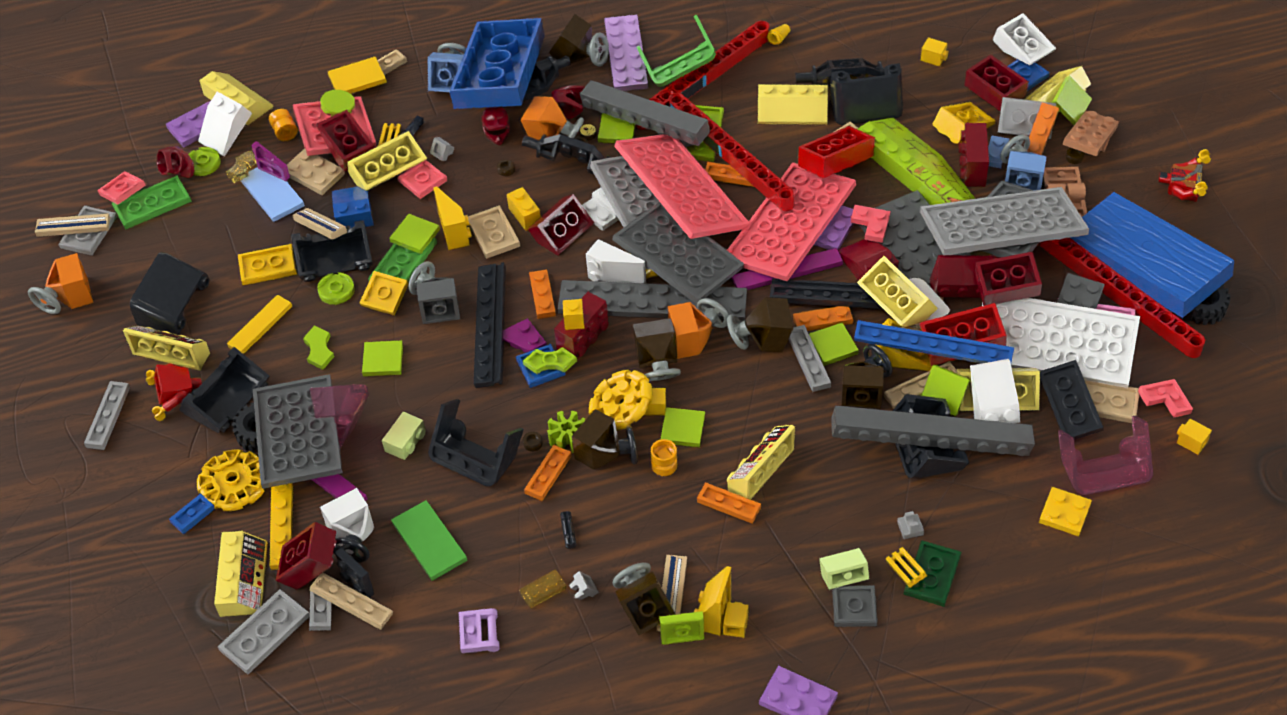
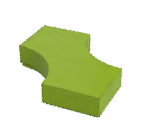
[303,325,334,370]
[523,347,577,374]

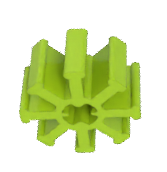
[547,411,585,453]

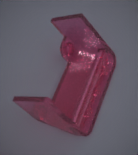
[310,384,369,448]
[1058,415,1153,495]

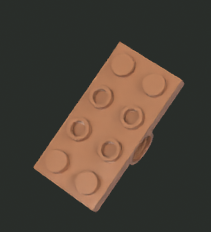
[1063,110,1119,156]
[1043,167,1087,217]

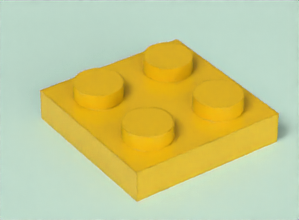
[360,271,409,316]
[1039,487,1092,536]

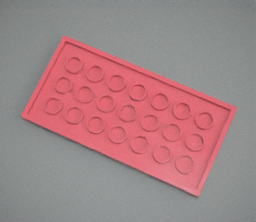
[614,134,750,239]
[727,163,856,281]

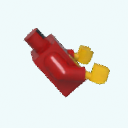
[1158,149,1211,202]
[146,363,202,421]

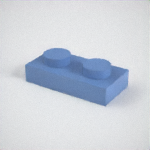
[988,135,1009,168]

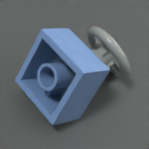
[428,43,466,92]
[1000,134,1047,191]

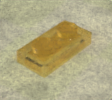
[519,569,567,609]

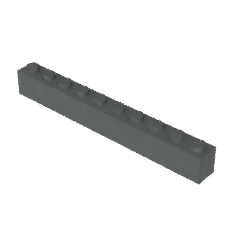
[831,406,1035,456]

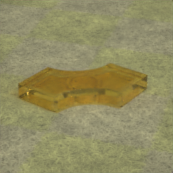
[225,150,257,183]

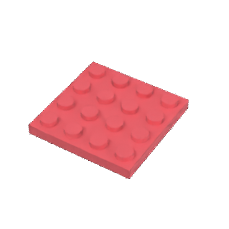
[293,96,376,156]

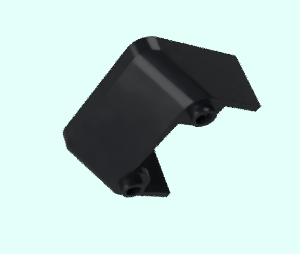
[428,399,524,486]

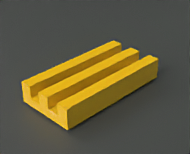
[378,123,402,146]
[885,547,927,588]

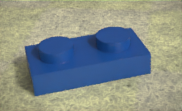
[169,494,215,535]

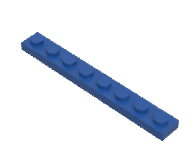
[854,320,1014,364]

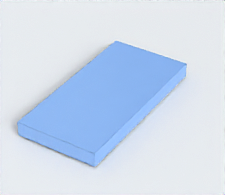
[239,167,304,222]

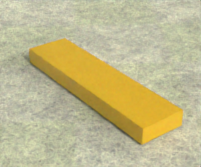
[227,295,292,354]

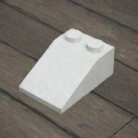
[993,13,1056,65]
[198,92,252,157]
[586,239,646,284]
[970,359,1020,423]

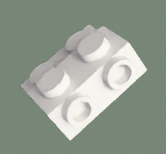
[582,187,619,231]

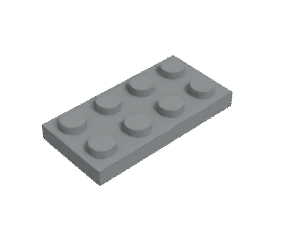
[218,589,310,674]

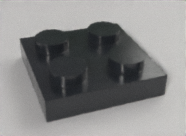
[335,548,374,598]

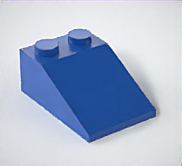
[332,186,374,229]

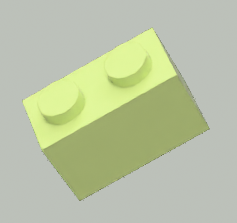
[382,412,426,460]
[819,548,869,589]

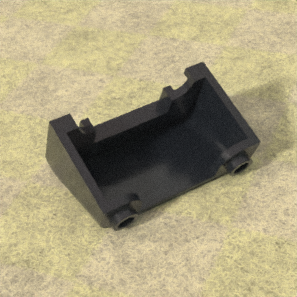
[829,63,903,125]
[291,220,373,282]
[130,252,210,335]
[179,347,270,433]
[893,394,969,479]

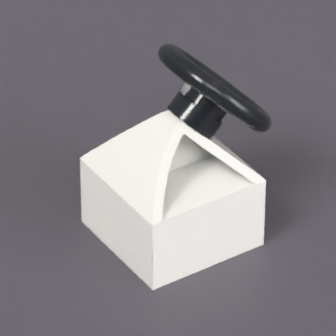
[320,488,374,563]

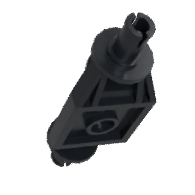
[523,55,571,102]
[795,58,885,86]
[522,134,611,175]

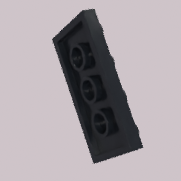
[1040,360,1104,442]

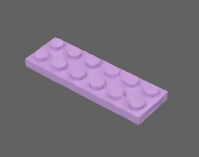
[605,15,648,91]

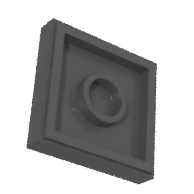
[832,586,877,627]

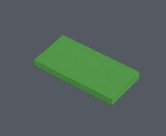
[112,176,192,230]
[368,238,437,283]
[391,500,468,581]

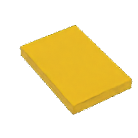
[327,57,387,94]
[238,244,297,285]

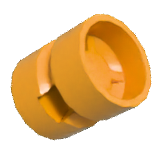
[269,109,298,141]
[651,439,677,476]

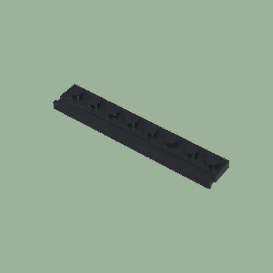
[473,262,506,388]
[770,278,883,309]

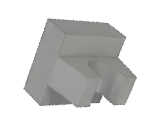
[430,137,454,161]
[897,511,924,539]
[569,571,598,600]

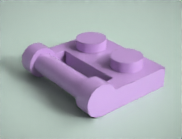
[459,608,500,653]

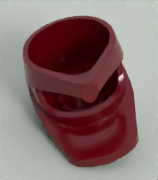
[551,86,585,119]
[481,106,510,146]
[156,146,195,178]

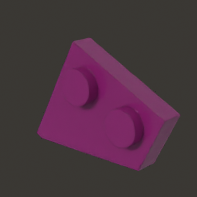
[251,141,290,181]
[503,318,547,353]

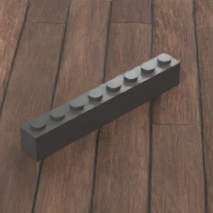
[580,80,710,146]

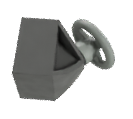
[409,261,460,324]

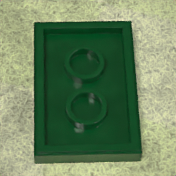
[903,540,962,607]

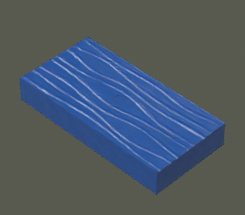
[450,18,545,109]
[1070,192,1234,318]

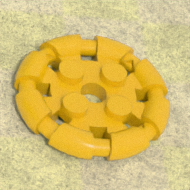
[589,370,653,431]
[197,449,264,511]

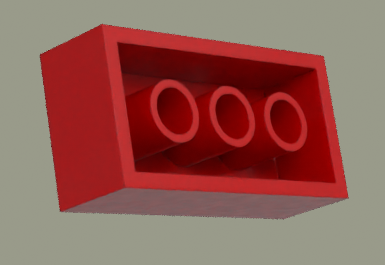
[798,126,875,178]
[920,303,1007,366]

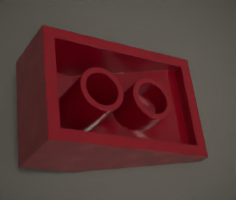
[316,110,374,173]
[838,239,899,281]

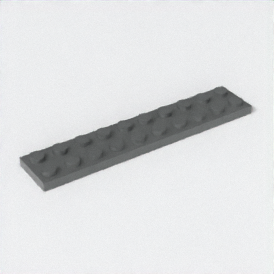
[558,280,747,322]

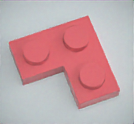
[851,205,891,243]
[1138,379,1193,418]

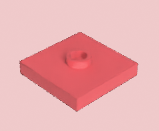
[397,160,448,199]
[98,171,146,205]

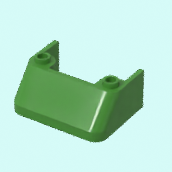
[636,15,716,87]

